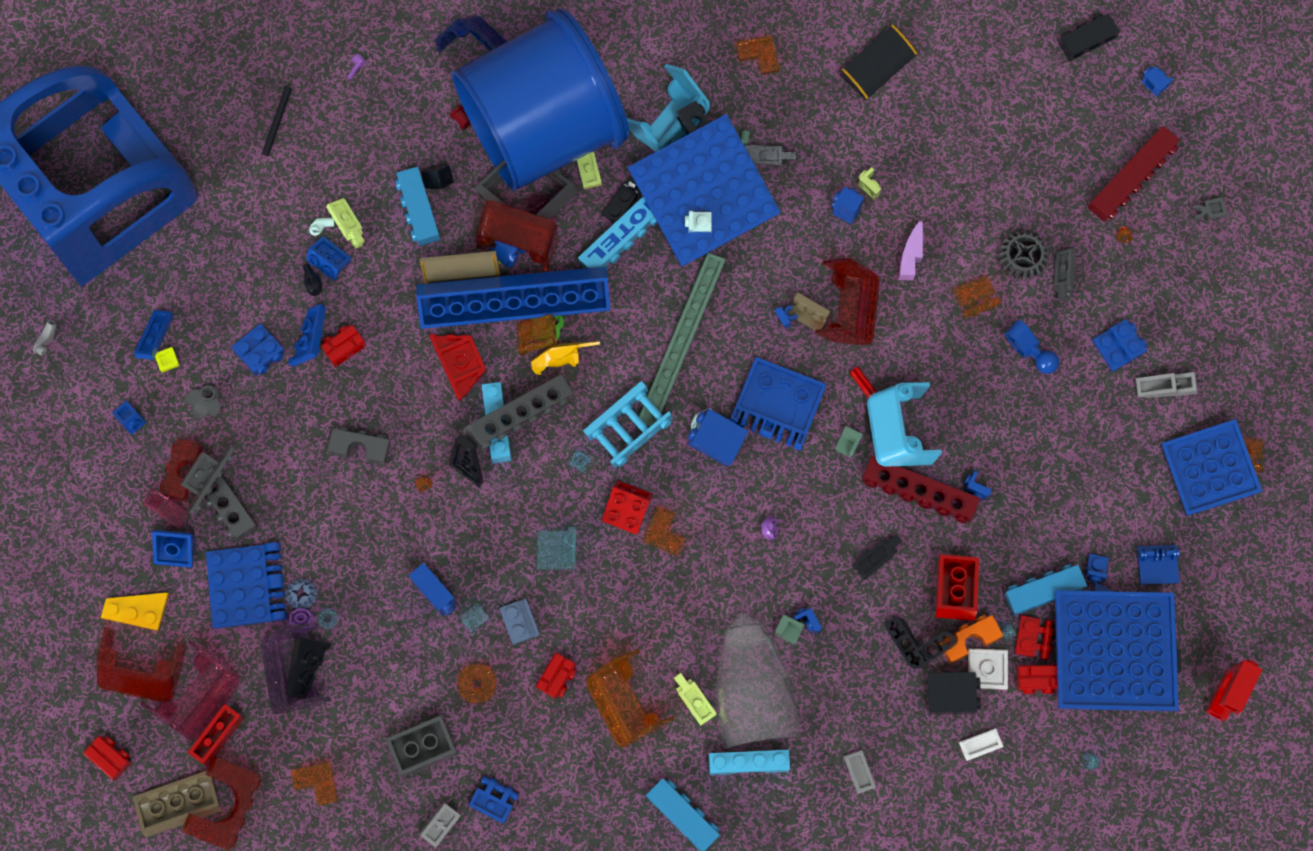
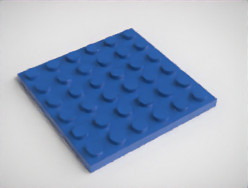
[627,114,781,267]
[1055,590,1179,712]

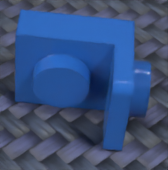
[112,400,146,435]
[1085,554,1109,583]
[793,608,822,635]

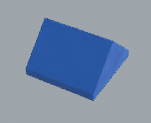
[152,530,197,568]

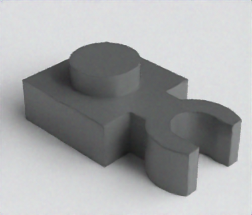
[1191,197,1228,220]

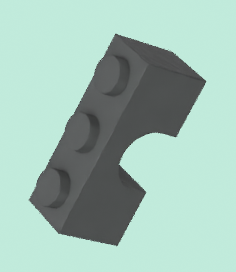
[327,427,391,466]

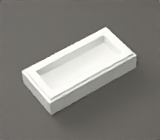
[959,728,1004,761]

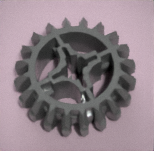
[998,230,1050,281]

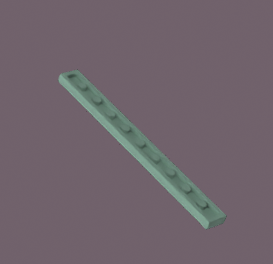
[639,253,726,428]

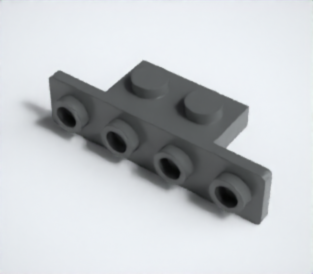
[180,446,235,514]

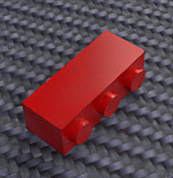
[187,704,244,766]

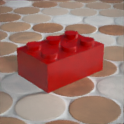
[935,554,979,621]

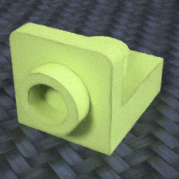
[858,167,881,200]

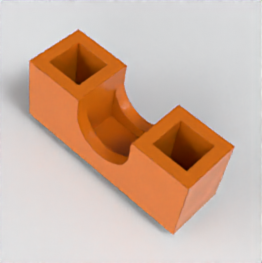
[940,615,1003,664]

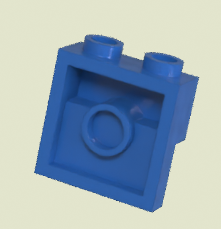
[1092,319,1147,372]
[231,323,285,376]

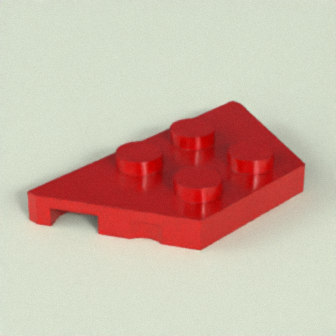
[429,334,486,402]

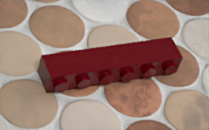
[1088,126,1180,223]

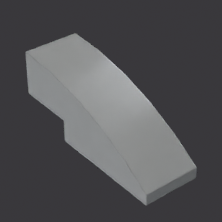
[1136,372,1198,398]

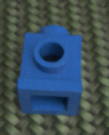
[1141,66,1174,97]

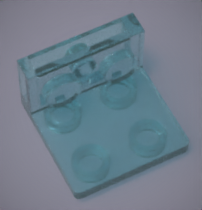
[537,527,577,570]

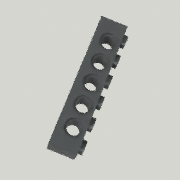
[463,374,573,449]

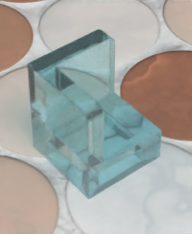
[459,603,489,635]

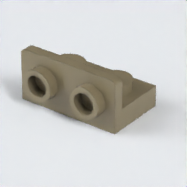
[788,292,830,333]

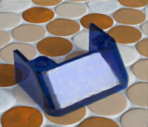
[435,16,508,53]

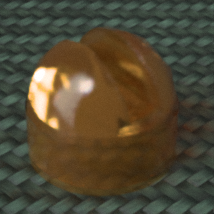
[1117,227,1133,242]
[415,475,432,492]

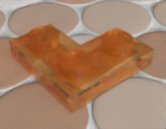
[736,35,780,75]
[642,506,686,557]
[291,762,338,806]

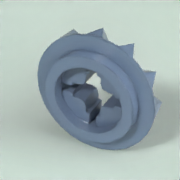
[285,579,317,609]

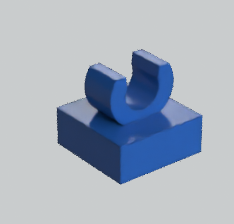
[774,305,798,329]

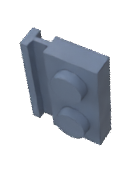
[499,598,539,645]

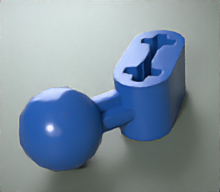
[1005,320,1060,374]

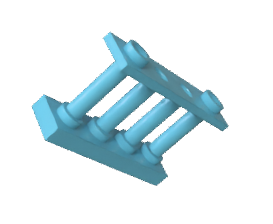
[583,381,673,468]

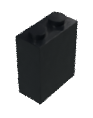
[928,672,981,715]

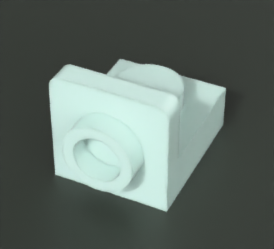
[685,211,711,232]

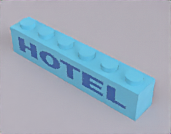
[578,197,657,269]

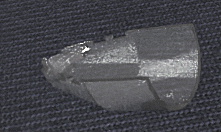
[714,612,802,751]

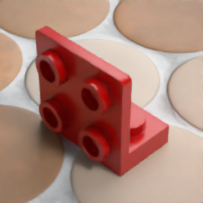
[602,480,654,535]

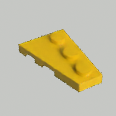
[101,592,169,631]

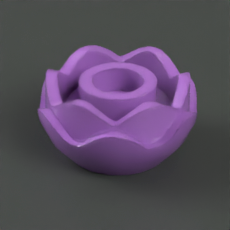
[762,516,778,541]
[288,608,313,631]

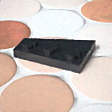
[285,637,331,699]

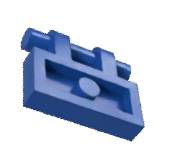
[468,776,520,824]

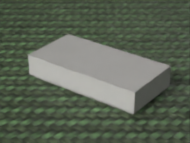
[843,750,876,794]

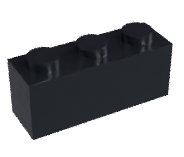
[1058,13,1120,62]

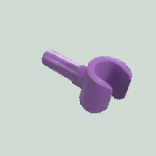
[347,54,365,80]

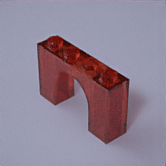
[181,756,261,851]

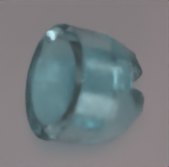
[1084,753,1100,770]

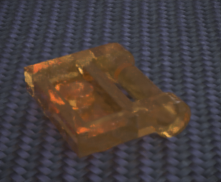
[517,314,557,356]

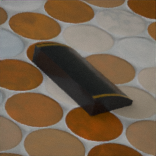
[840,24,918,100]

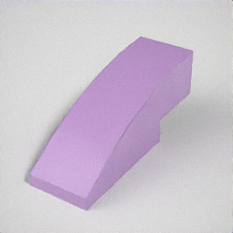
[898,221,923,280]

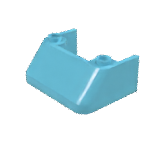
[627,64,710,152]
[867,382,942,466]

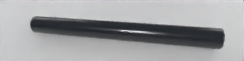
[262,86,292,156]

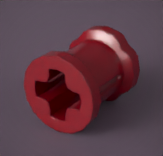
[450,105,471,130]

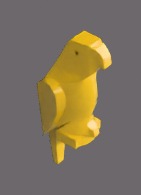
[531,341,600,375]

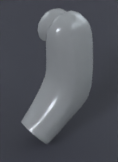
[33,320,57,356]

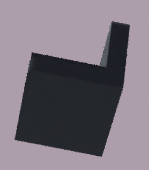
[421,165,454,189]

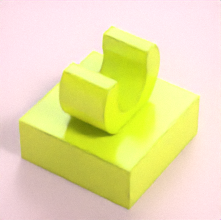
[155,347,180,373]

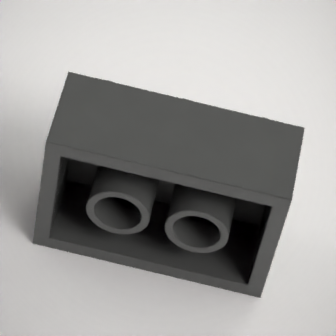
[386,715,458,778]

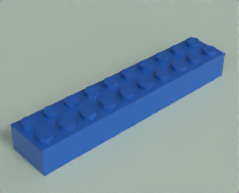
[416,267,610,329]

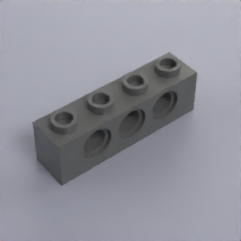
[204,476,258,542]

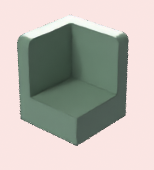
[835,426,863,458]
[774,614,804,644]

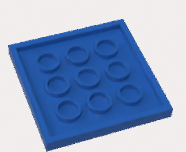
[1161,419,1262,516]

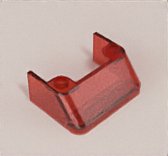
[476,200,558,271]
[815,258,879,346]
[97,627,187,703]

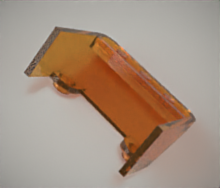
[586,649,675,748]

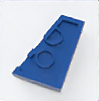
[288,304,326,366]

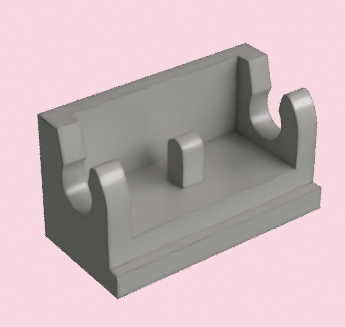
[419,802,461,848]

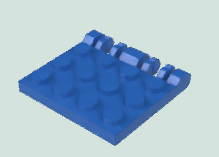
[730,357,827,451]
[206,542,287,629]

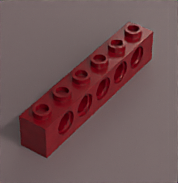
[862,456,980,524]

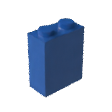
[687,409,748,466]
[408,563,457,617]

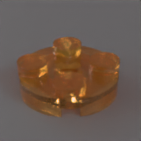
[457,664,497,704]

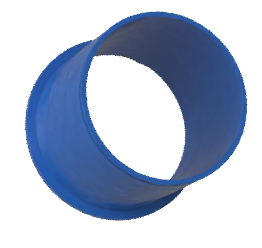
[451,8,630,191]

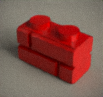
[321,325,366,368]
[535,652,577,700]
[1017,665,1057,695]
[83,735,132,781]

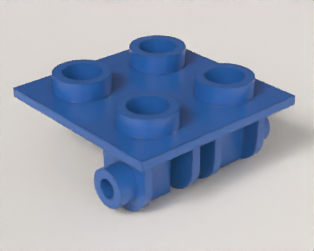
[1137,545,1180,585]

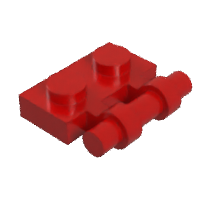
[1014,615,1054,660]

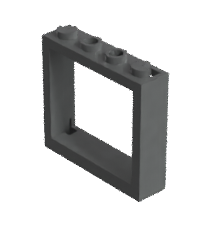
[474,159,577,238]

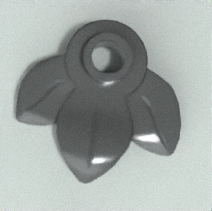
[183,385,221,420]

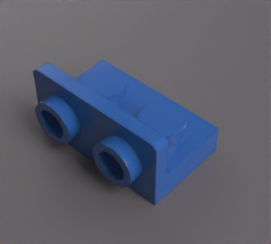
[306,236,352,281]

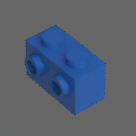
[831,187,864,224]

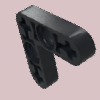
[886,617,958,669]

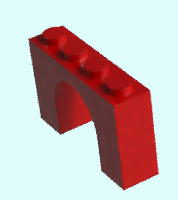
[1205,659,1263,721]

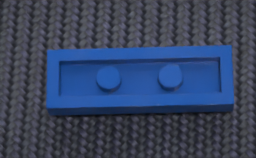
[134,310,174,360]

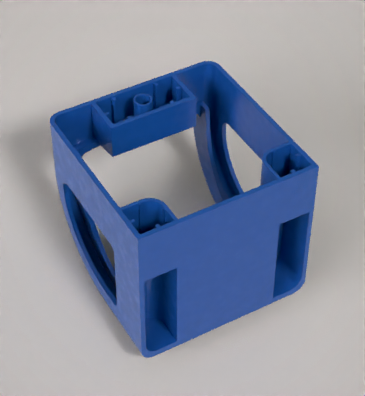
[0,65,198,287]

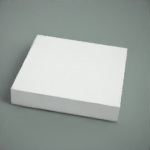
[968,649,1008,690]

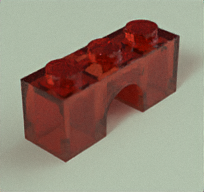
[160,438,203,502]

